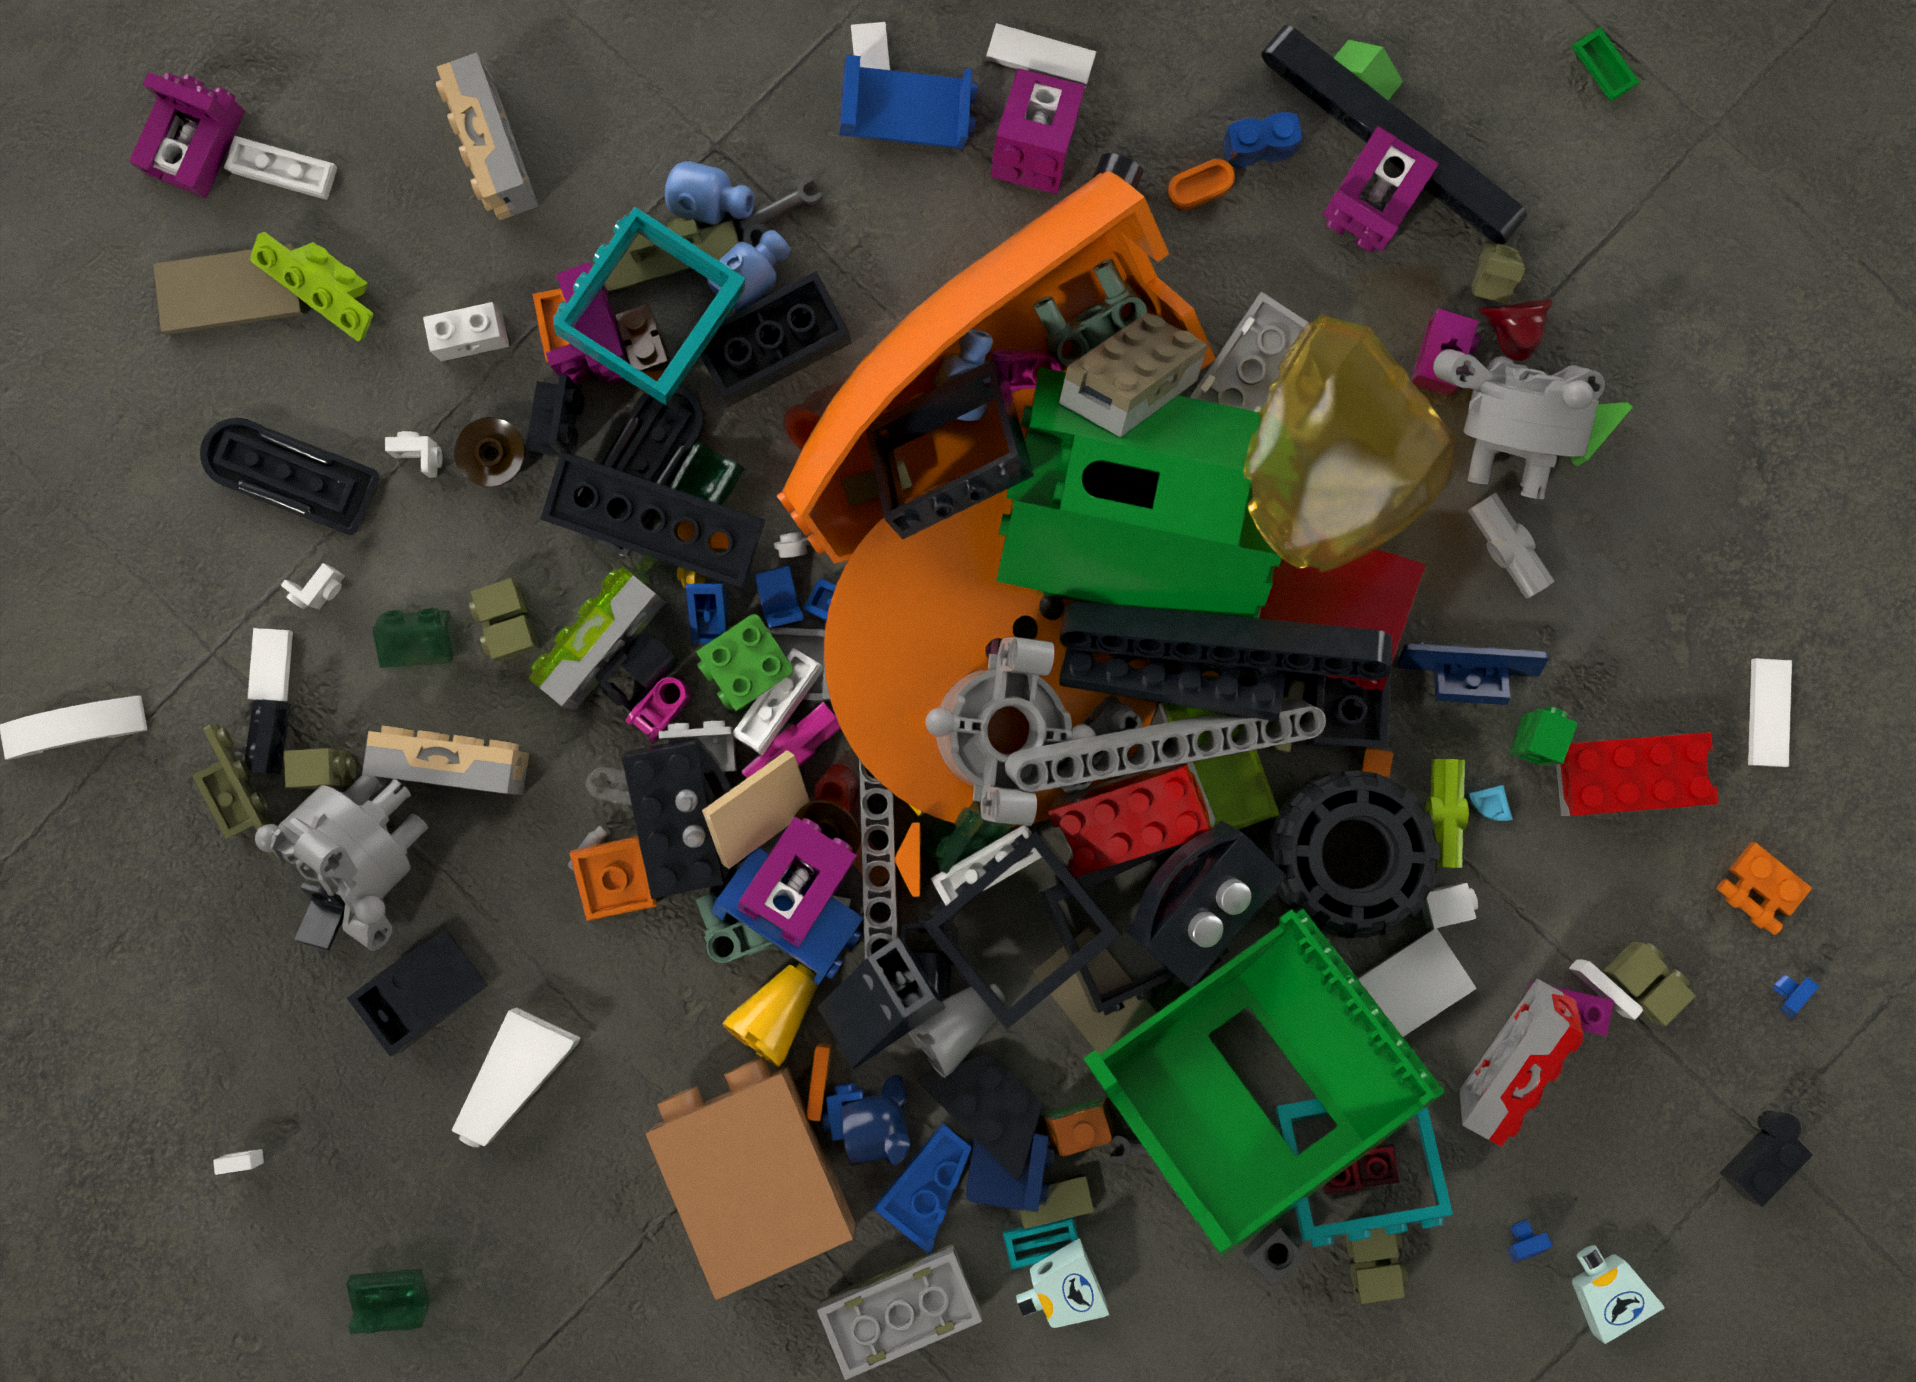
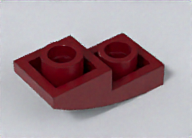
[1324,1144,1401,1194]

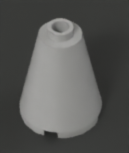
[909,984,1006,1077]

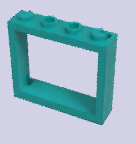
[553,207,746,405]
[1275,1099,1453,1247]

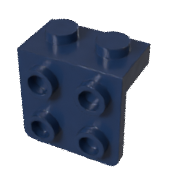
[966,1134,1054,1213]

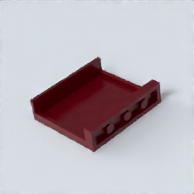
[1259,522,1426,691]

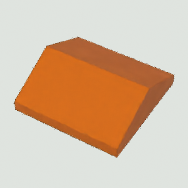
[894,823,921,897]

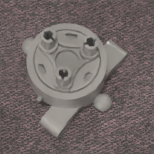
[1433,349,1605,499]
[255,775,428,951]

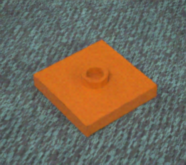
[569,836,658,921]

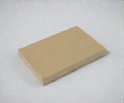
[702,751,810,869]

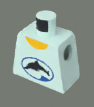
[1016,1239,1109,1328]
[1572,1245,1664,1344]

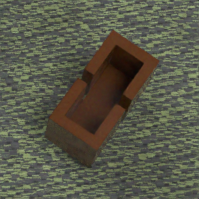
[615,303,671,394]

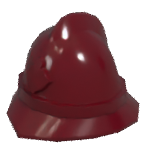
[1478,299,1553,361]

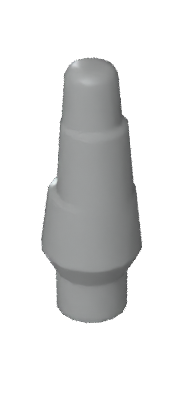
[568,824,611,870]

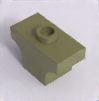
[1471,242,1525,305]

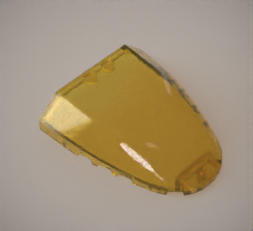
[1244,315,1456,572]

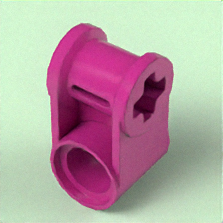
[992,349,1062,391]
[625,677,691,745]

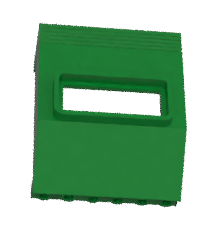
[1083,909,1445,1259]

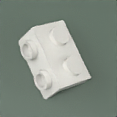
[659,721,737,773]

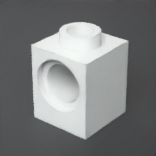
[1421,882,1478,929]

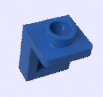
[822,1083,865,1141]

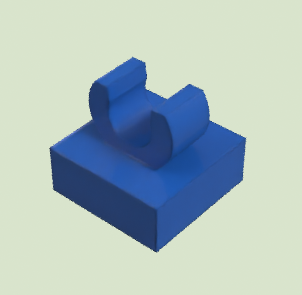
[1772,974,1820,1019]
[1507,1220,1553,1264]

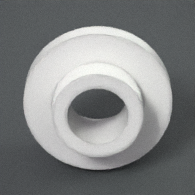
[774,532,810,558]

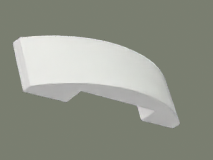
[0,696,148,760]

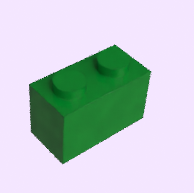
[1508,706,1578,766]

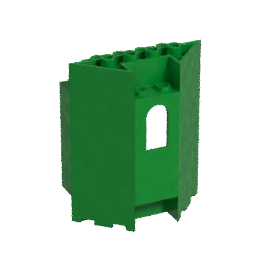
[996,367,1298,619]

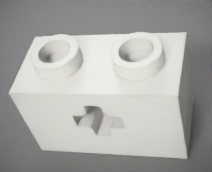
[423,302,509,361]

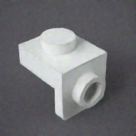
[385,431,443,478]
[281,563,345,610]

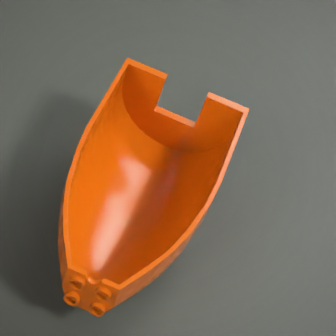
[776,171,1216,564]

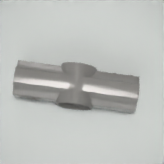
[1468,492,1555,599]

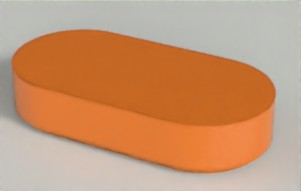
[1167,159,1235,210]

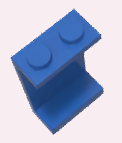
[839,54,977,149]
[711,848,863,985]

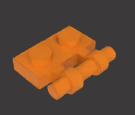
[1716,842,1812,935]

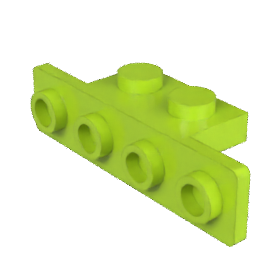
[250,232,373,342]

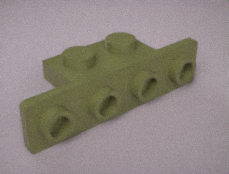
[605,218,739,293]
[192,723,278,856]

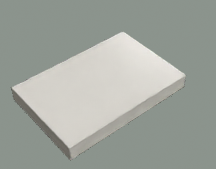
[1357,928,1477,1037]

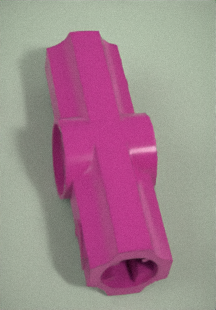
[741,702,840,779]

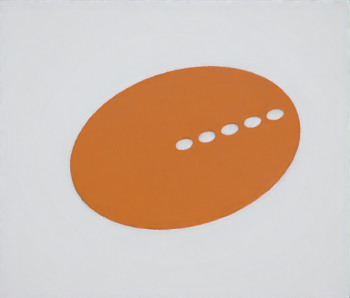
[824,479,1158,828]

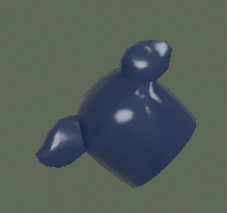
[842,1075,911,1166]

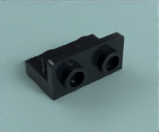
[244,699,291,774]

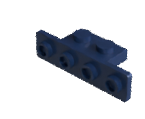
[1398,642,1548,705]

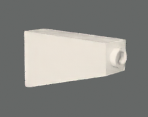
[452,1007,581,1147]

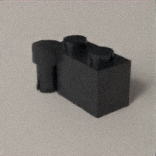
[1720,1110,1813,1207]

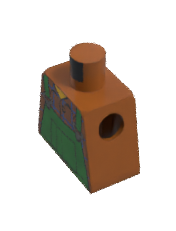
[1042,1096,1117,1156]

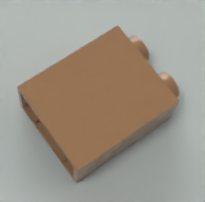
[646,1056,857,1301]

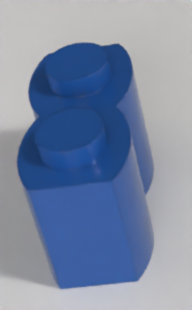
[1223,112,1302,167]

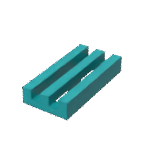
[1003,1217,1078,1270]

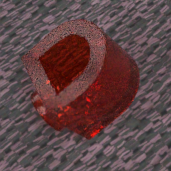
[782,405,820,450]
[815,764,858,811]

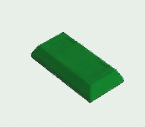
[1571,27,1640,102]

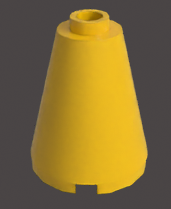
[722,963,818,1068]

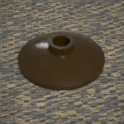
[454,417,525,487]
[794,800,861,854]

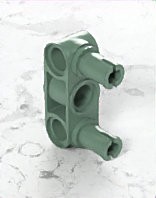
[1033,259,1147,366]
[696,892,775,963]

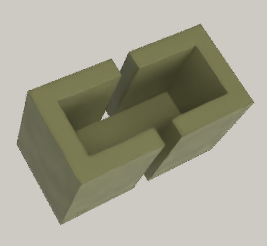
[469,578,540,662]
[284,748,356,789]
[1602,941,1696,1026]
[1345,1229,1408,1304]

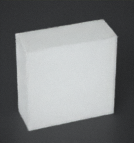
[213,1149,264,1175]

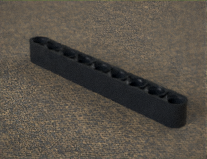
[1261,25,1527,245]
[1059,601,1392,680]

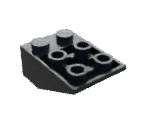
[347,929,488,1056]
[818,937,946,1069]

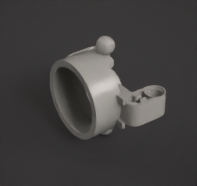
[925,637,1096,826]

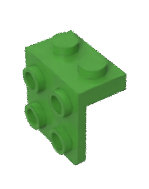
[696,614,793,714]

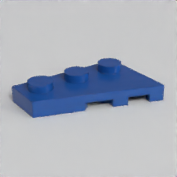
[873,1122,972,1254]

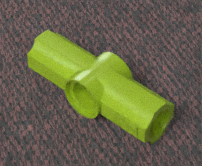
[1425,759,1469,868]

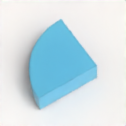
[1466,785,1513,821]

